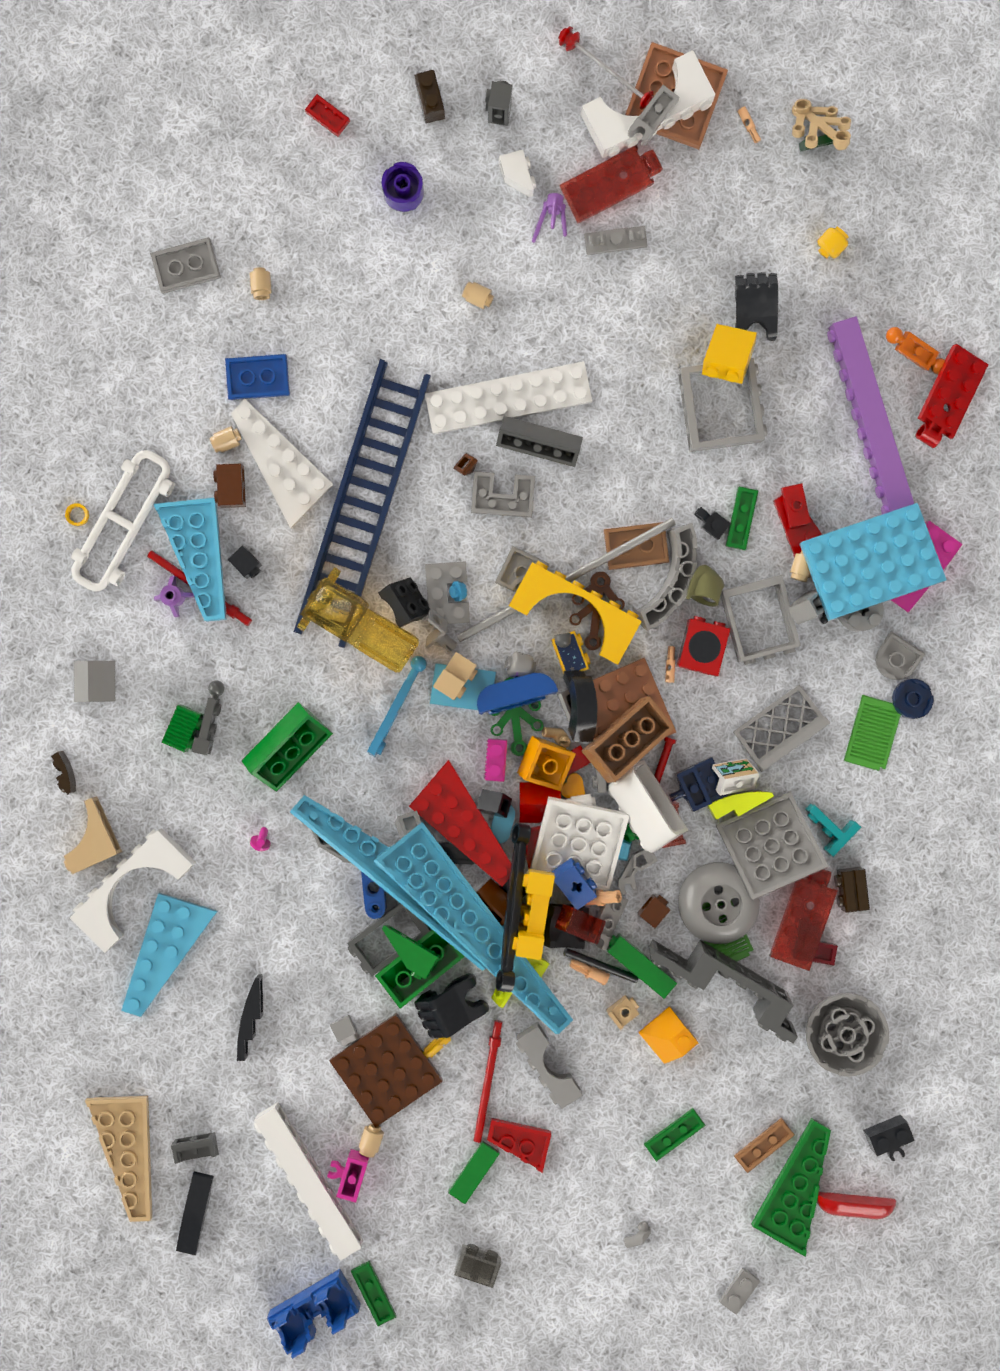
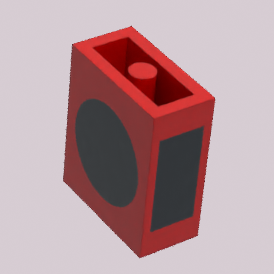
[676,616,730,677]

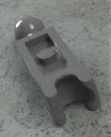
[192,680,225,755]

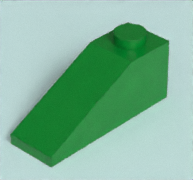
[382,924,440,980]

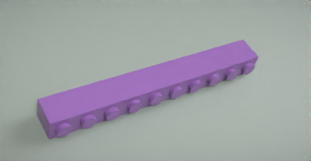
[827,316,914,515]

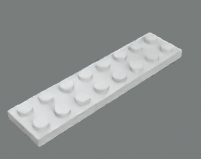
[425,361,592,435]

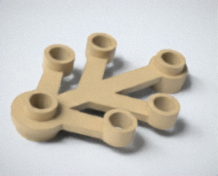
[792,99,851,150]

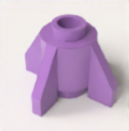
[154,576,194,617]

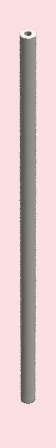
[456,518,676,642]

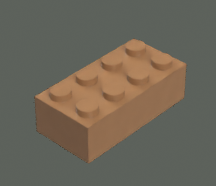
[582,696,675,783]

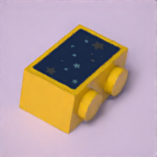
[551,631,591,674]

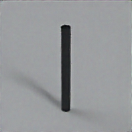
[563,948,639,983]

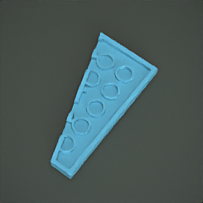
[154,498,227,622]
[121,893,218,1017]

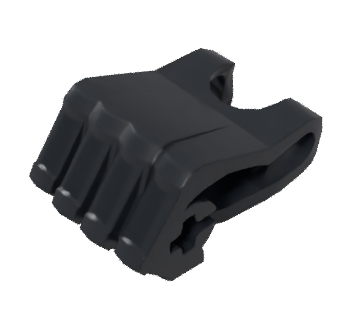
[735,272,778,341]
[414,973,489,1038]

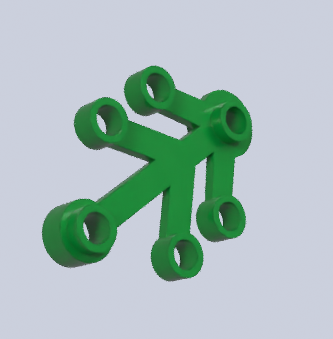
[490,677,544,756]

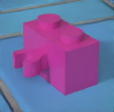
[327,1149,369,1203]

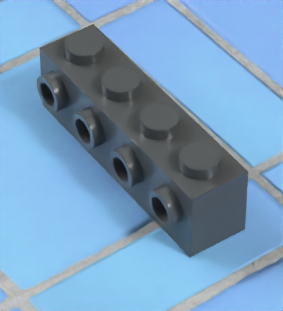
[496,416,583,467]

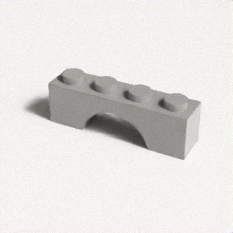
[516,1022,583,1109]

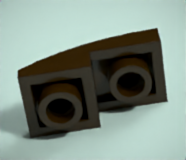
[51,751,76,795]

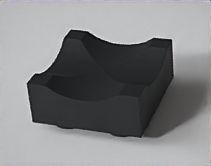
[378,577,430,628]
[544,904,590,949]

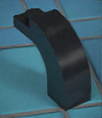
[563,670,597,742]

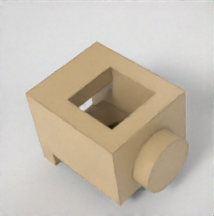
[606,995,639,1030]

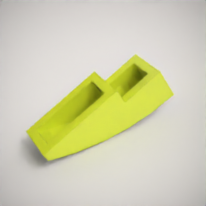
[707,791,774,820]

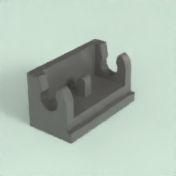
[171,1132,219,1164]

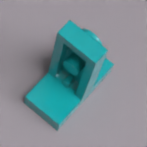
[805,803,862,857]

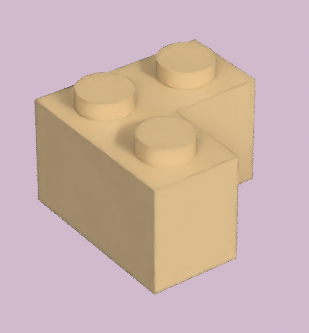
[433,652,478,700]

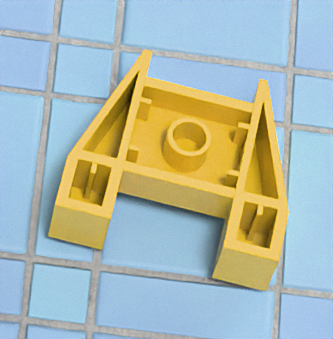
[512,869,555,960]

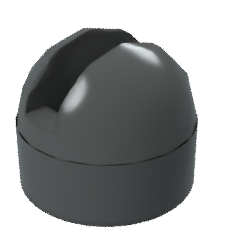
[554,633,571,648]

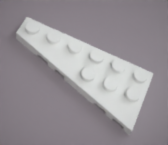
[231,399,333,528]

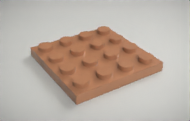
[625,42,728,150]
[593,657,676,739]

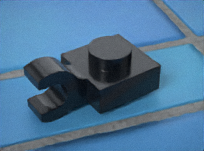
[694,507,731,540]

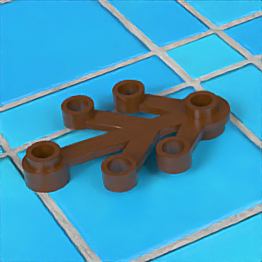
[569,571,625,651]

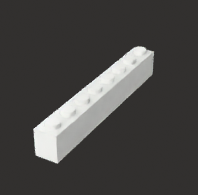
[254,1102,363,1261]

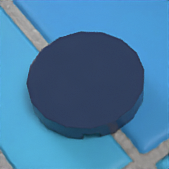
[892,678,934,719]

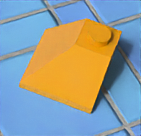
[638,1006,698,1064]

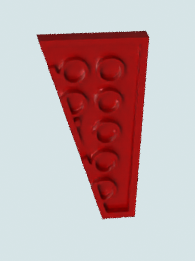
[409,760,511,887]

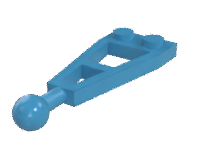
[367,656,427,757]

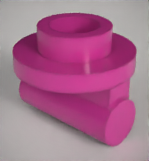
[250,827,271,851]

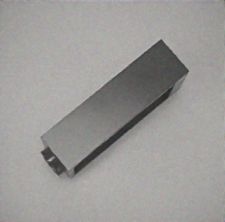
[347,903,432,976]

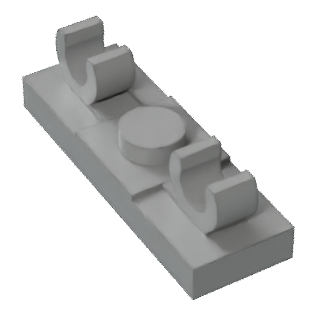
[584,226,648,255]

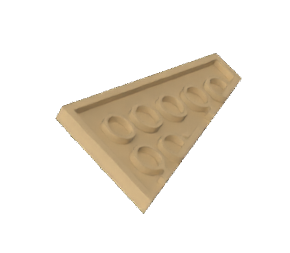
[85,1096,152,1222]

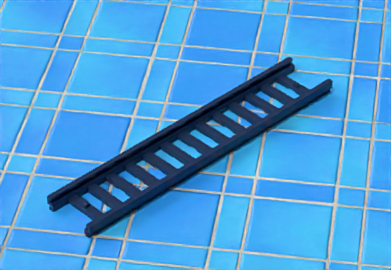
[293,359,431,648]

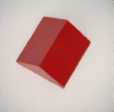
[519,782,561,823]

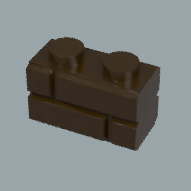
[414,70,445,124]
[834,867,870,913]

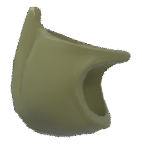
[686,565,725,607]

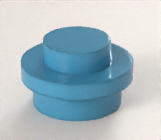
[449,581,467,602]

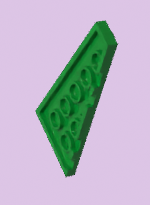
[751,1118,831,1257]

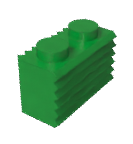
[161,705,204,752]

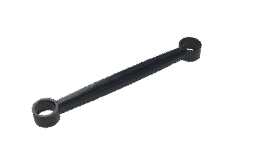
[496,823,531,992]

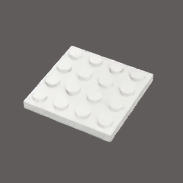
[530,796,629,891]

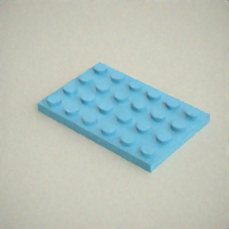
[800,503,947,621]

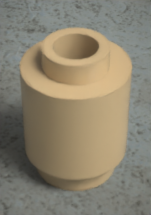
[249,267,272,300]
[462,282,494,309]
[210,426,242,453]
[790,551,811,582]
[359,1124,384,1157]

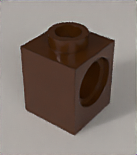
[637,894,671,929]

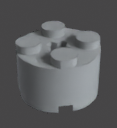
[838,603,884,632]

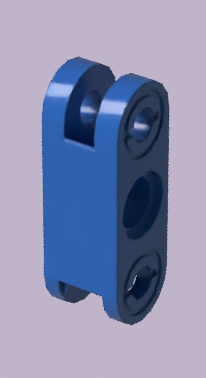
[361,871,387,919]

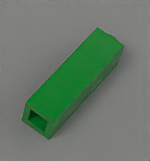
[607,933,677,999]

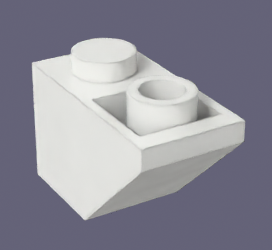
[499,150,536,197]

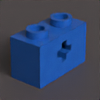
[552,858,597,910]

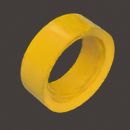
[65,503,89,526]

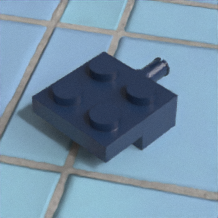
[669,757,729,812]

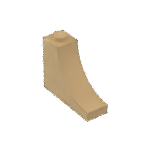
[64,796,122,874]

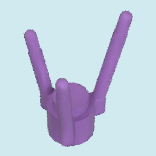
[532,193,567,243]

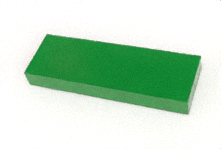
[725,486,758,551]
[644,1108,706,1162]
[448,1141,500,1204]
[351,1261,396,1326]

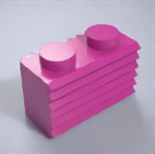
[484,738,507,782]

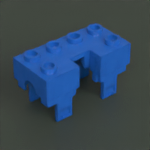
[267,1269,361,1359]

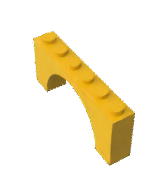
[509,561,642,665]

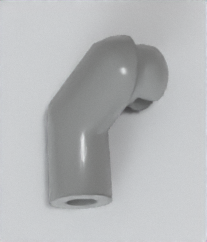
[624,1221,651,1248]

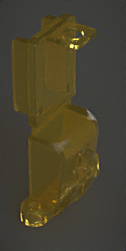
[297,567,419,673]

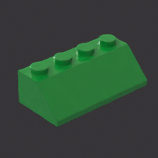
[242,702,333,792]
[375,930,465,1009]

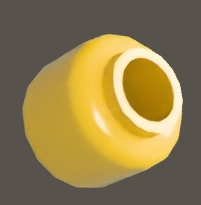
[817,226,849,259]

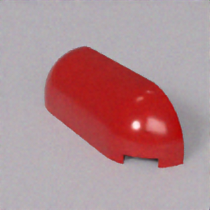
[817,1192,896,1219]

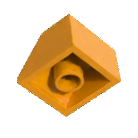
[517,736,576,791]

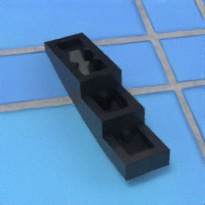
[237,974,263,1061]
[176,1171,214,1256]

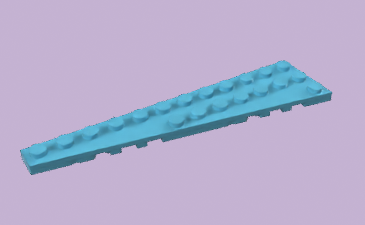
[290,795,504,971]
[374,822,573,1034]

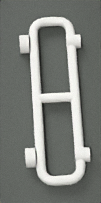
[71,450,175,591]

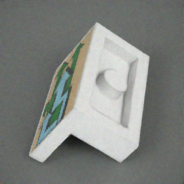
[712,759,759,796]

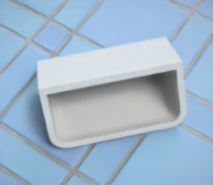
[607,760,688,853]

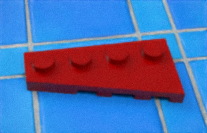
[773,495,822,558]

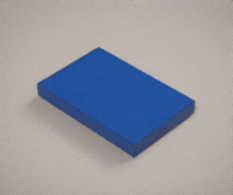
[225,354,290,400]

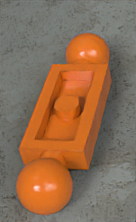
[886,327,945,374]

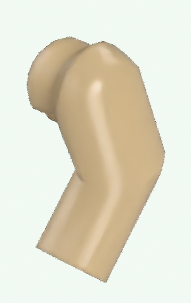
[542,727,571,748]

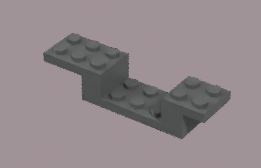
[648,939,798,1044]

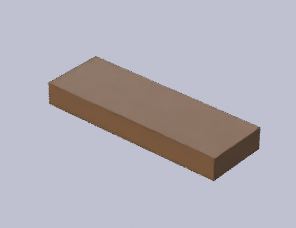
[734,1118,795,1173]

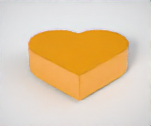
[561,773,585,798]

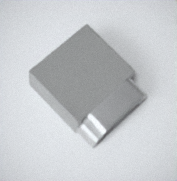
[330,1015,360,1046]

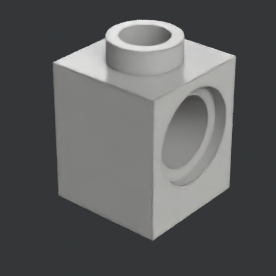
[395,811,421,839]

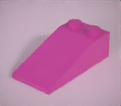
[891,521,963,612]

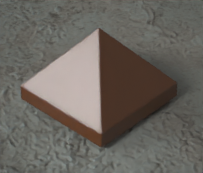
[453,453,478,476]

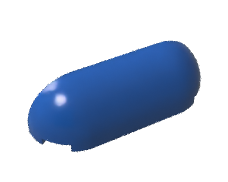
[477,673,558,715]

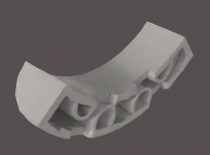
[634,523,698,631]

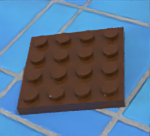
[329,1013,443,1128]

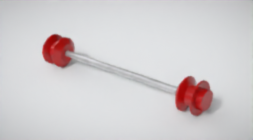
[558,26,654,110]

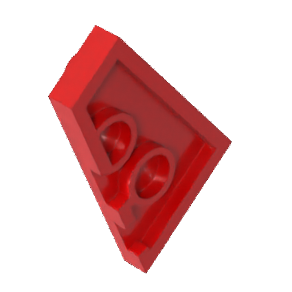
[487,1118,552,1173]

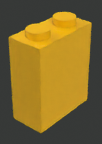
[702,324,757,384]

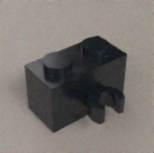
[863,1115,915,1161]

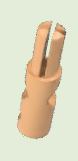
[737,106,761,143]
[665,646,675,683]

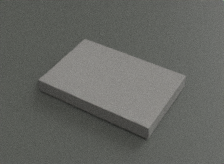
[150,237,221,294]

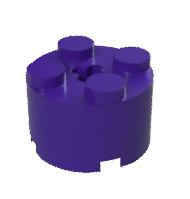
[381,162,424,212]

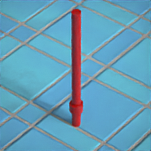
[147,550,252,626]
[473,1020,503,1143]

